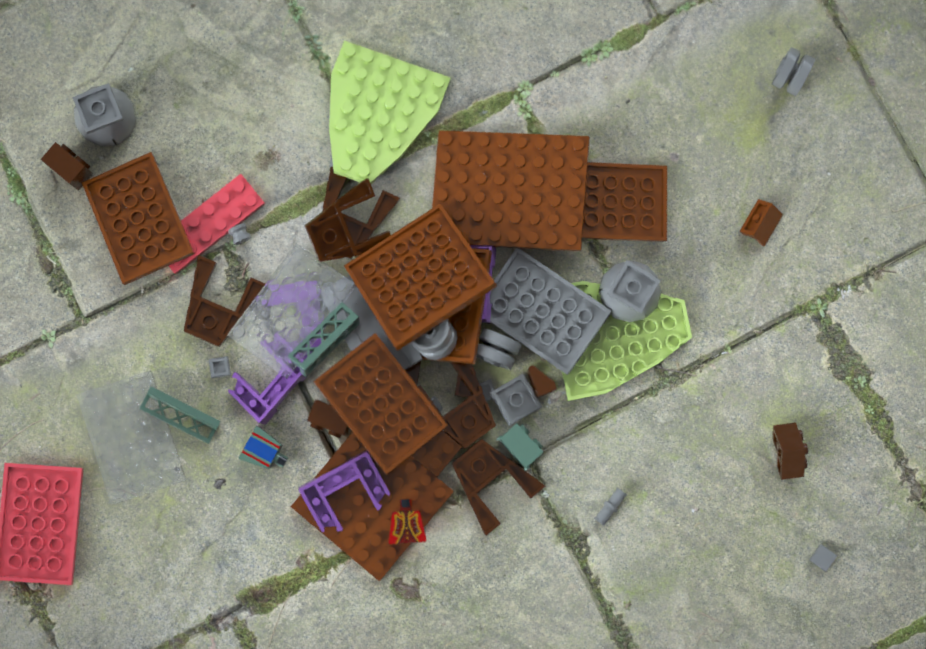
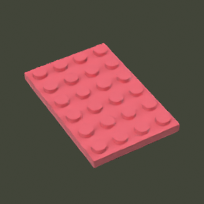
[0,463,84,585]

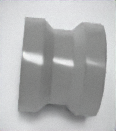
[228,223,252,245]

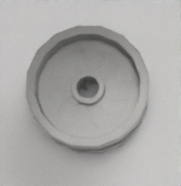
[772,47,815,96]
[411,319,457,360]
[477,328,521,370]

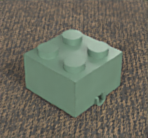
[496,423,543,471]

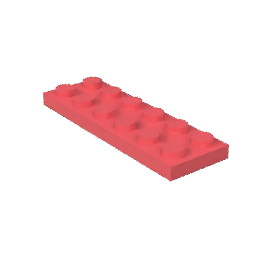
[169,174,265,274]

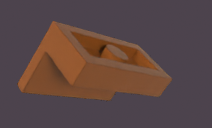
[740,199,783,247]

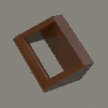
[527,365,557,398]

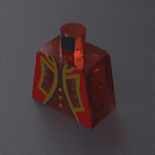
[389,499,427,544]

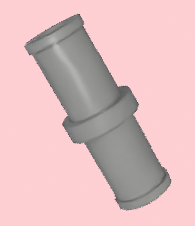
[594,487,627,526]

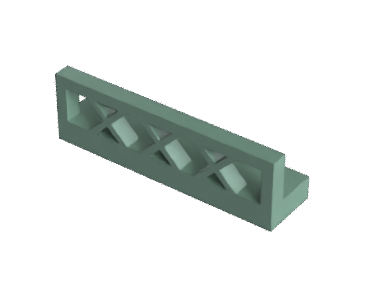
[288,302,360,377]
[139,386,221,444]

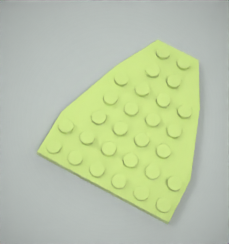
[329,40,451,184]
[562,281,692,401]

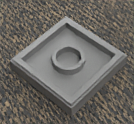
[490,374,542,426]

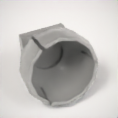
[72,83,136,147]
[599,260,661,323]

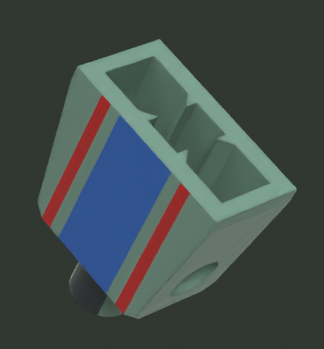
[239,426,288,469]

